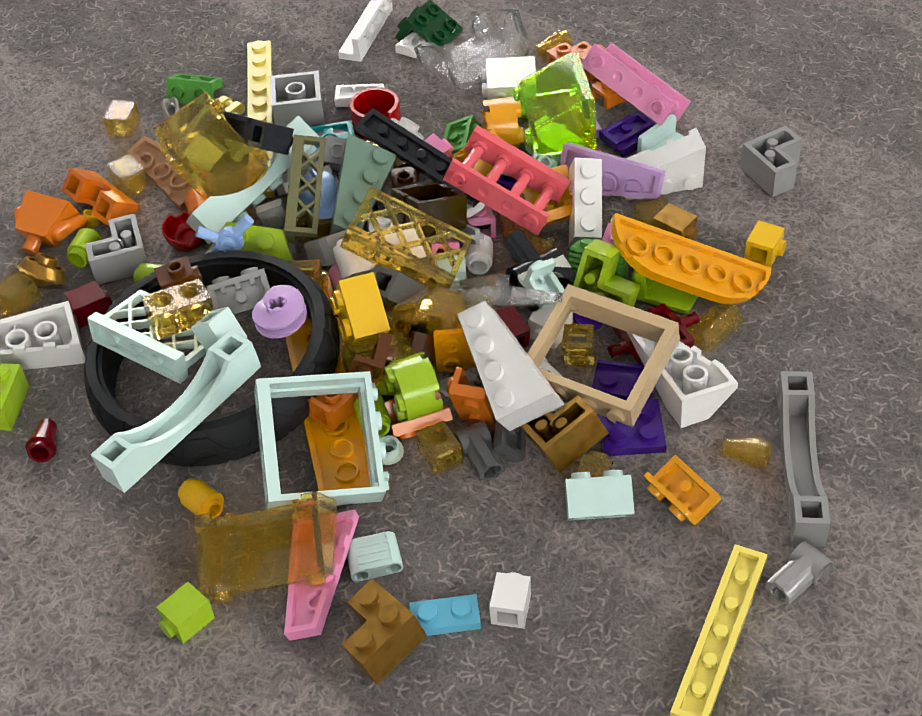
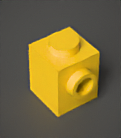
[744,220,787,268]

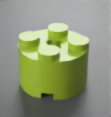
[383,351,443,422]

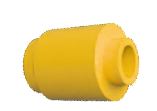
[178,478,224,521]

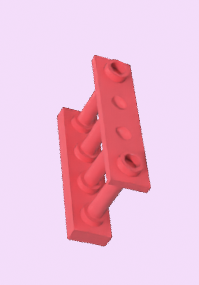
[443,125,571,235]

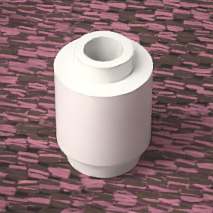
[465,235,493,275]

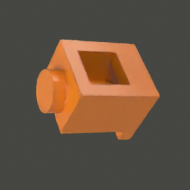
[307,393,355,433]

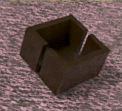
[391,182,467,238]

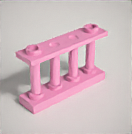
[580,43,691,126]

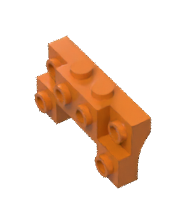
[547,41,627,109]

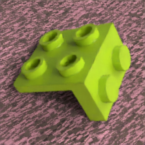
[632,269,698,314]

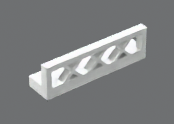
[338,0,393,62]

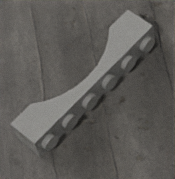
[777,371,831,547]

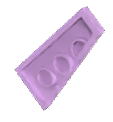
[560,142,666,199]

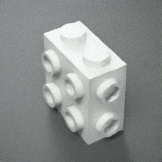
[481,56,537,104]

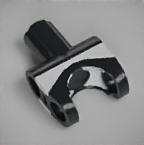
[502,229,576,312]

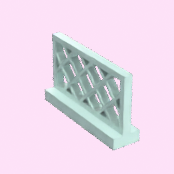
[87,289,207,384]

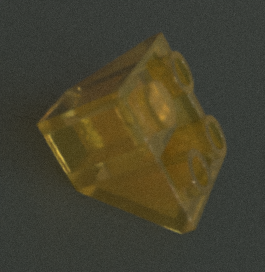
[392,286,467,332]

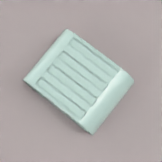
[347,531,403,582]

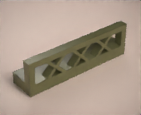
[284,135,326,244]

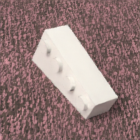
[0,301,86,370]
[457,301,565,431]

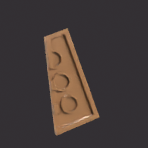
[127,136,217,211]

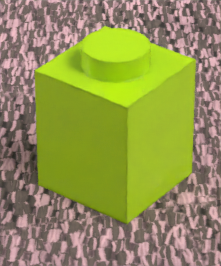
[156,582,215,644]

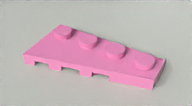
[284,509,359,641]

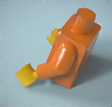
[14,190,100,256]

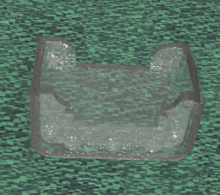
[414,9,530,90]

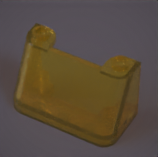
[153,92,269,201]
[194,491,338,603]

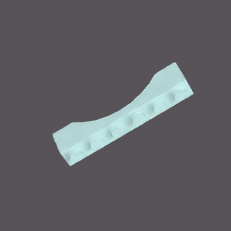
[186,115,319,245]
[91,330,261,493]

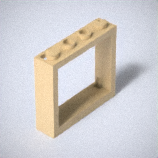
[527,284,680,427]

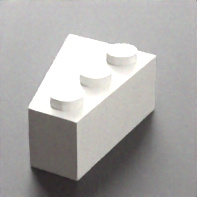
[625,128,706,201]

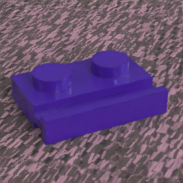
[599,111,655,157]
[592,359,654,400]

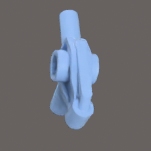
[195,215,254,254]

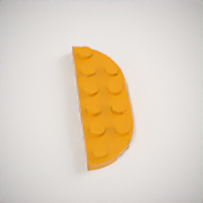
[610,213,772,304]

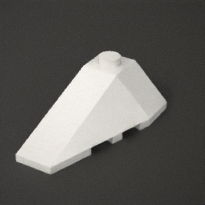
[627,332,738,428]

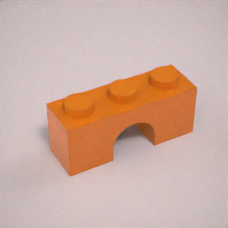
[61,167,140,226]

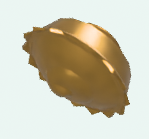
[15,253,68,287]

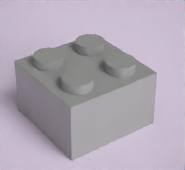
[270,70,325,127]

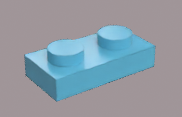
[409,594,481,636]

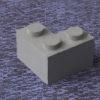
[740,126,802,197]
[85,213,148,285]

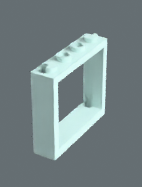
[254,371,389,511]

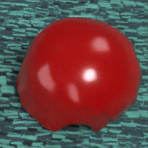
[162,211,204,251]

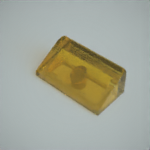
[687,304,744,353]

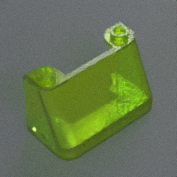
[513,52,596,156]

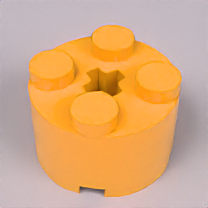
[482,97,525,148]

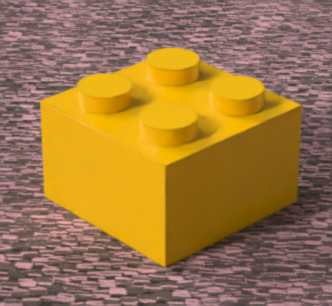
[330,272,390,350]

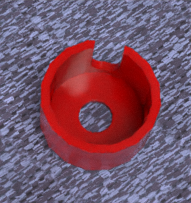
[349,87,401,140]

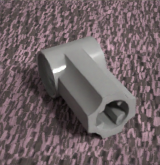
[766,541,834,606]

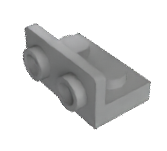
[207,267,270,316]

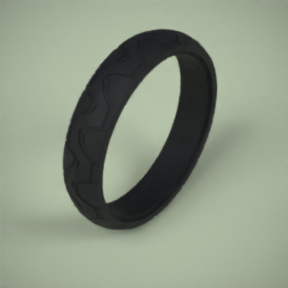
[84,250,340,466]

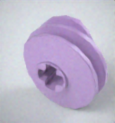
[252,285,307,338]

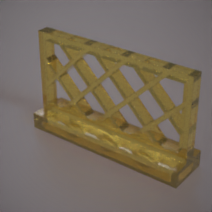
[340,186,473,298]

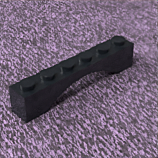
[186,103,294,155]

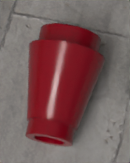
[25,419,57,462]

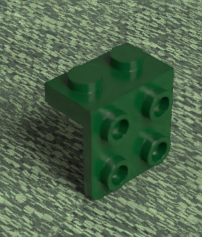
[395,0,463,52]

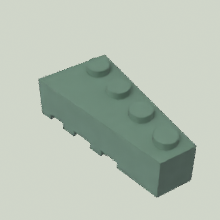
[329,134,397,239]

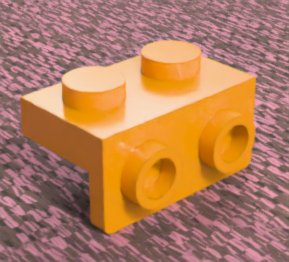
[643,454,722,525]

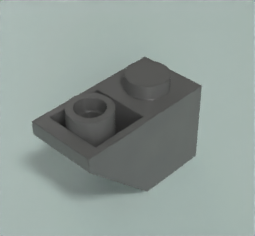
[372,264,437,319]

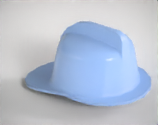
[299,167,337,220]

